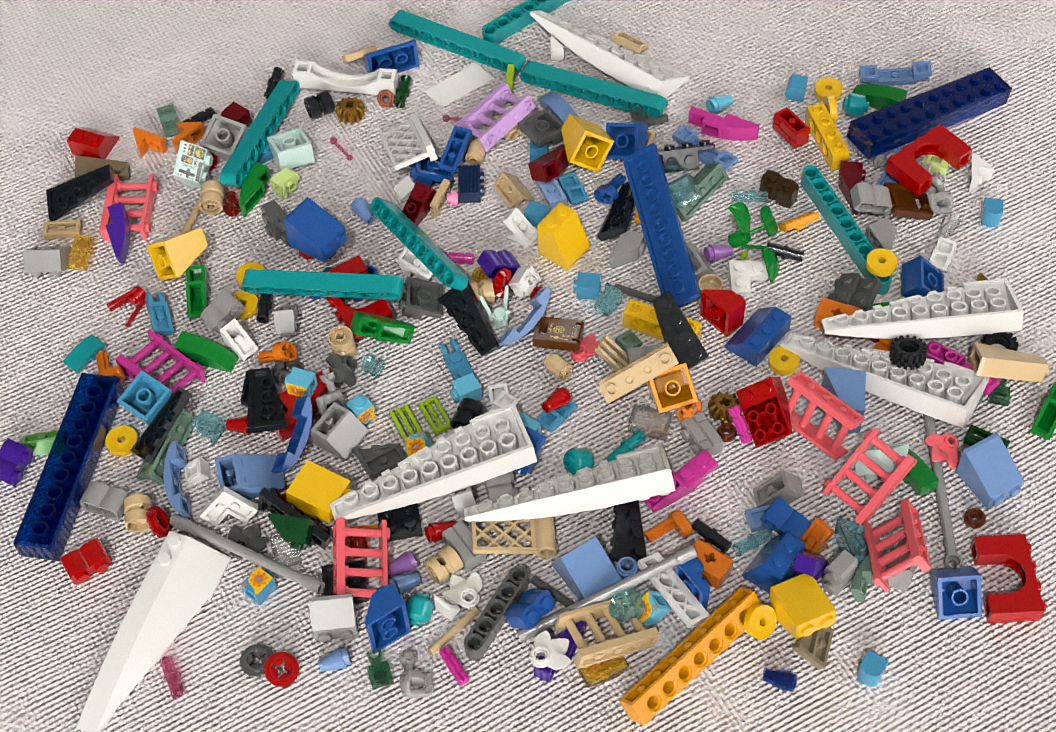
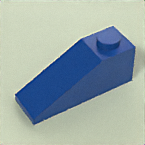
[438,126,472,173]

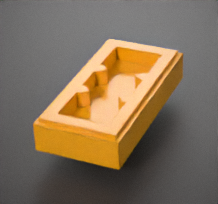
[778,212,820,231]

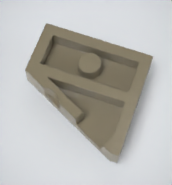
[792,627,834,670]

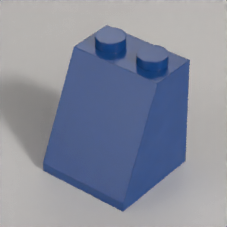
[284,197,347,262]
[742,532,806,594]

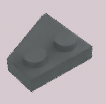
[352,443,406,481]

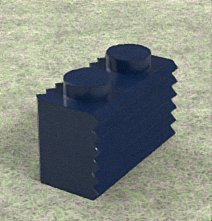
[458,165,484,203]

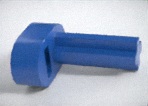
[594,173,626,204]

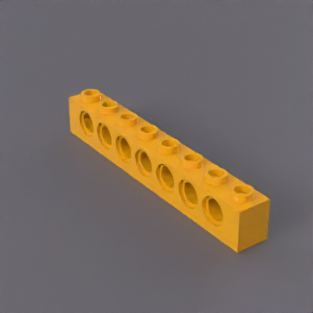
[619,587,761,726]

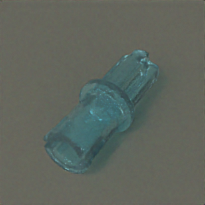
[731,189,768,203]
[733,528,773,557]

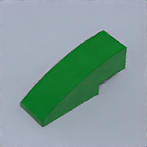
[852,84,908,112]
[239,162,271,217]
[185,265,208,319]
[350,312,415,344]
[174,331,239,373]
[1030,382,1056,441]
[903,449,939,496]

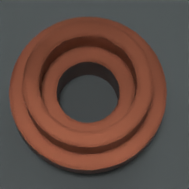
[377,90,395,107]
[717,422,737,442]
[964,508,986,529]

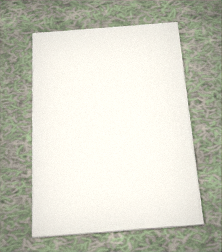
[425,63,494,108]

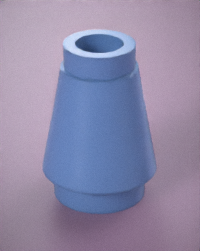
[351,197,375,224]
[616,557,638,580]
[388,572,420,596]
[318,647,352,672]

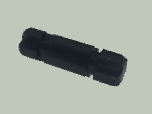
[183,107,215,123]
[240,370,250,406]

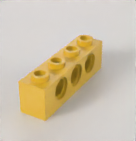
[805,102,850,171]
[623,299,702,341]

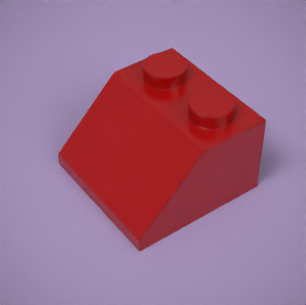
[67,128,119,159]
[699,289,746,337]

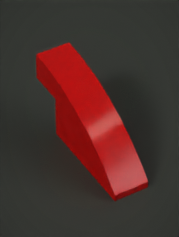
[275,367,331,442]

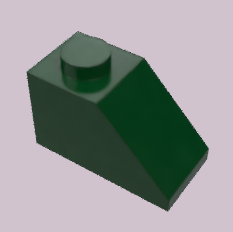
[268,513,315,550]

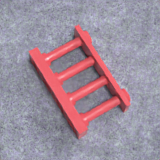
[99,174,159,241]
[787,371,865,461]
[822,428,918,526]
[864,499,931,593]
[333,518,390,598]

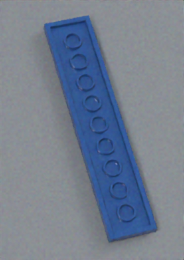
[623,143,701,307]

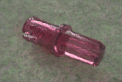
[160,655,185,699]

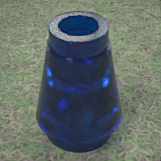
[763,668,798,693]

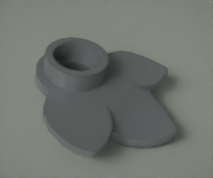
[325,354,357,388]
[228,524,269,559]

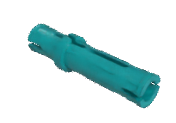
[595,429,646,467]

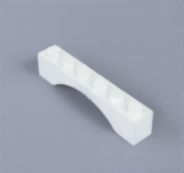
[292,60,399,97]

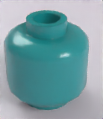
[842,93,869,118]
[563,448,594,475]
[406,593,434,626]

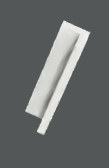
[637,552,710,628]

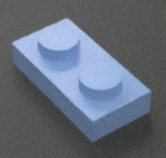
[536,178,567,208]

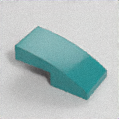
[63,335,106,374]

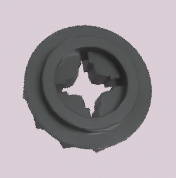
[272,358,304,384]
[240,644,274,678]

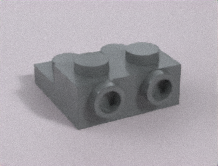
[518,108,564,147]
[261,200,293,249]
[828,273,882,311]
[398,276,443,319]

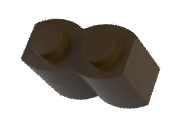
[759,170,799,208]

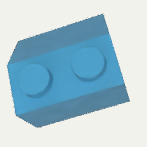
[117,370,172,426]

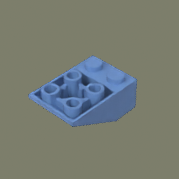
[214,454,286,500]

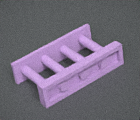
[454,81,535,152]

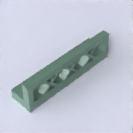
[673,163,729,222]
[136,409,197,486]

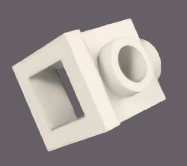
[509,266,542,297]

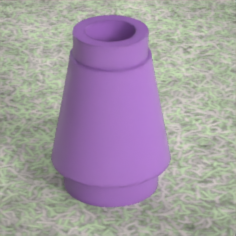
[704,244,733,263]
[388,551,419,577]

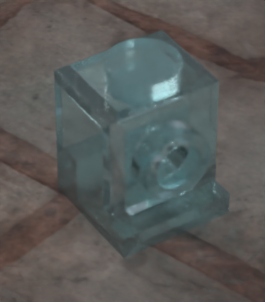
[594,282,622,317]
[192,410,226,444]
[609,589,646,623]

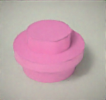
[447,189,458,208]

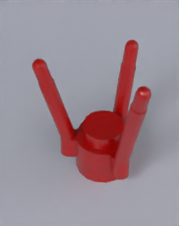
[107,286,146,327]

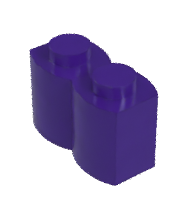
[477,250,521,279]
[0,438,34,487]

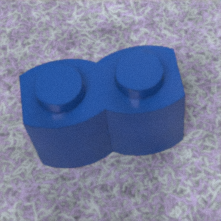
[760,497,811,539]
[505,589,556,630]

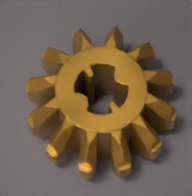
[335,96,365,125]
[708,390,742,424]

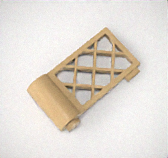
[471,512,557,559]

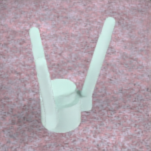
[479,285,510,327]

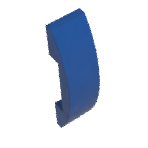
[272,396,312,474]

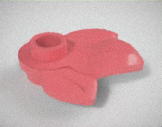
[569,333,603,362]
[924,433,960,470]

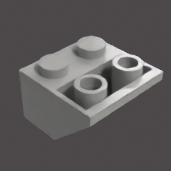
[310,402,369,461]

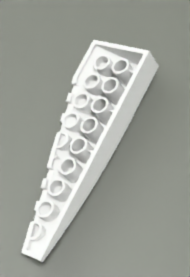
[530,10,690,98]
[821,278,1024,339]
[781,333,990,428]
[330,403,537,520]
[464,444,675,521]
[76,531,231,732]

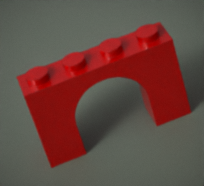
[886,124,973,197]
[326,255,394,341]
[970,534,1046,624]

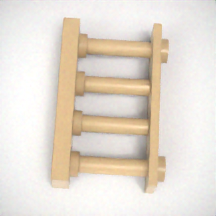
[598,342,679,404]
[555,593,659,669]

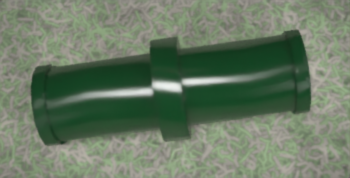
[394,75,412,108]

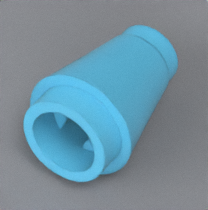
[706,94,733,113]

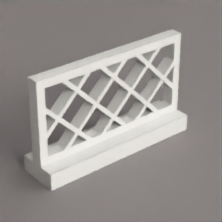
[379,113,438,170]

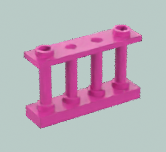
[115,330,206,396]

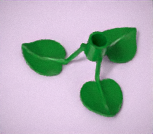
[728,202,780,282]

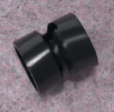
[303,90,335,119]
[450,398,485,429]

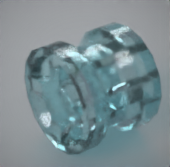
[361,353,385,377]

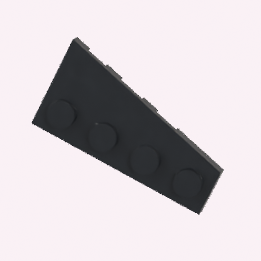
[46,164,114,221]
[597,182,634,242]
[437,280,500,356]
[652,290,710,370]
[247,367,288,433]
[130,386,192,463]
[258,487,331,549]
[609,500,647,565]

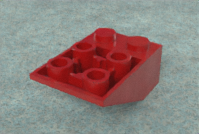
[736,377,793,448]

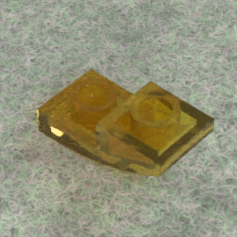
[67,235,94,271]
[577,656,629,688]

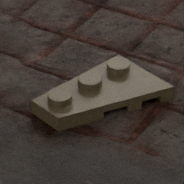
[75,155,130,181]

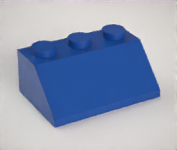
[363,40,419,73]
[724,306,792,367]
[365,583,411,654]

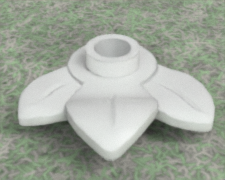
[442,572,483,609]
[530,631,571,670]

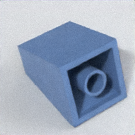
[821,367,866,433]
[956,432,1024,509]
[551,536,622,601]

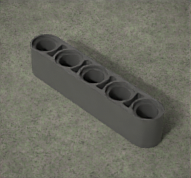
[464,565,529,661]

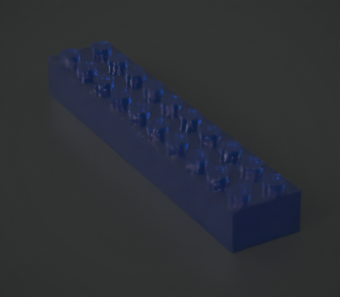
[846,67,1012,159]
[13,373,125,562]

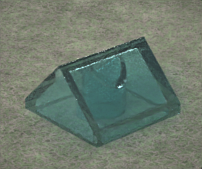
[668,172,700,210]
[834,518,869,569]

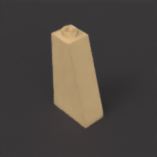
[969,342,1049,383]

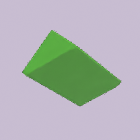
[21,429,64,456]

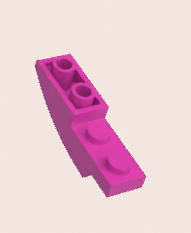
[688,106,760,141]
[926,340,1000,395]
[643,449,719,512]

